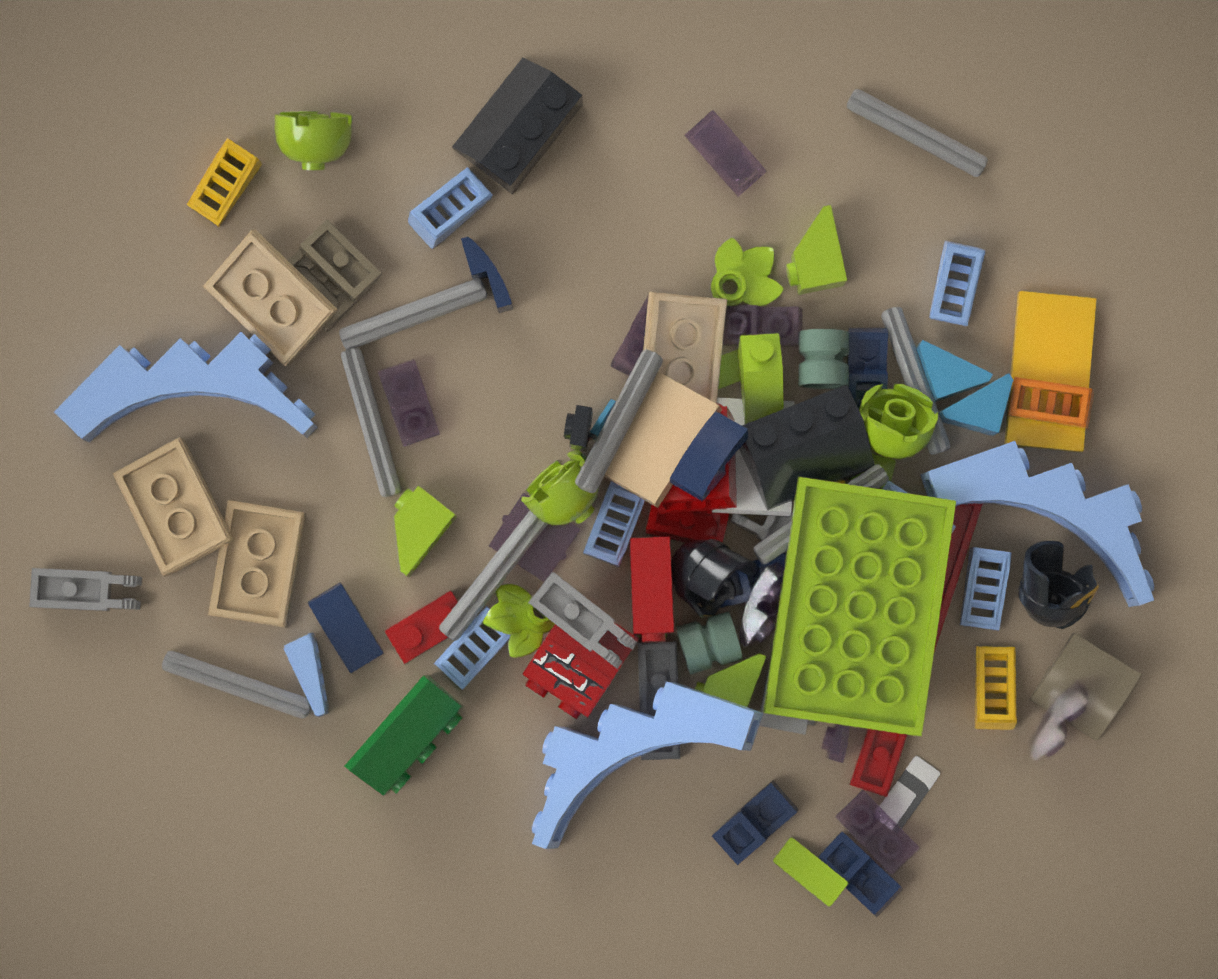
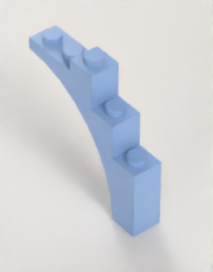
[54,332,318,442]
[920,441,1154,607]
[532,681,763,849]

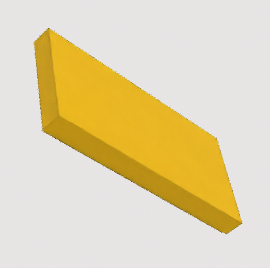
[1004,291,1097,453]

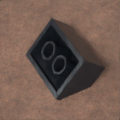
[452,57,583,195]
[739,384,875,511]

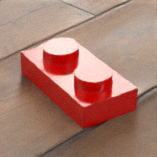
[384,590,458,664]

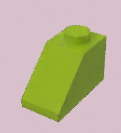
[786,205,847,295]
[738,333,784,424]
[394,486,457,577]
[694,654,766,707]

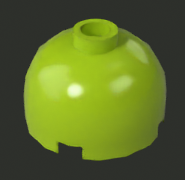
[275,111,352,170]
[859,384,938,459]
[521,450,600,526]

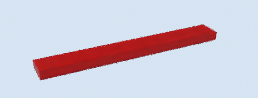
[849,504,983,797]

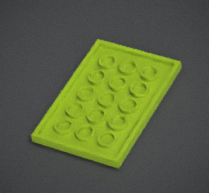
[763,477,956,737]

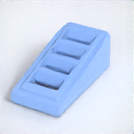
[408,167,493,249]
[929,241,985,326]
[583,481,645,567]
[960,547,1012,631]
[434,606,510,690]
[283,633,329,717]

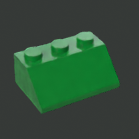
[344,675,463,796]

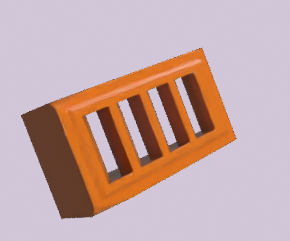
[1008,377,1094,429]

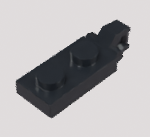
[563,405,593,452]

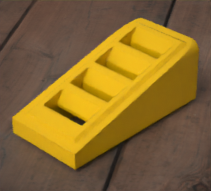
[187,138,262,227]
[975,646,1017,730]

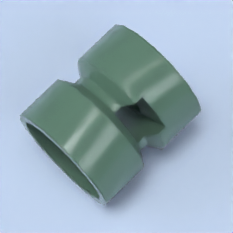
[798,329,849,389]
[676,611,743,675]

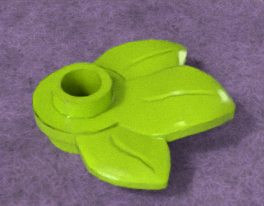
[711,238,783,307]
[483,584,555,657]

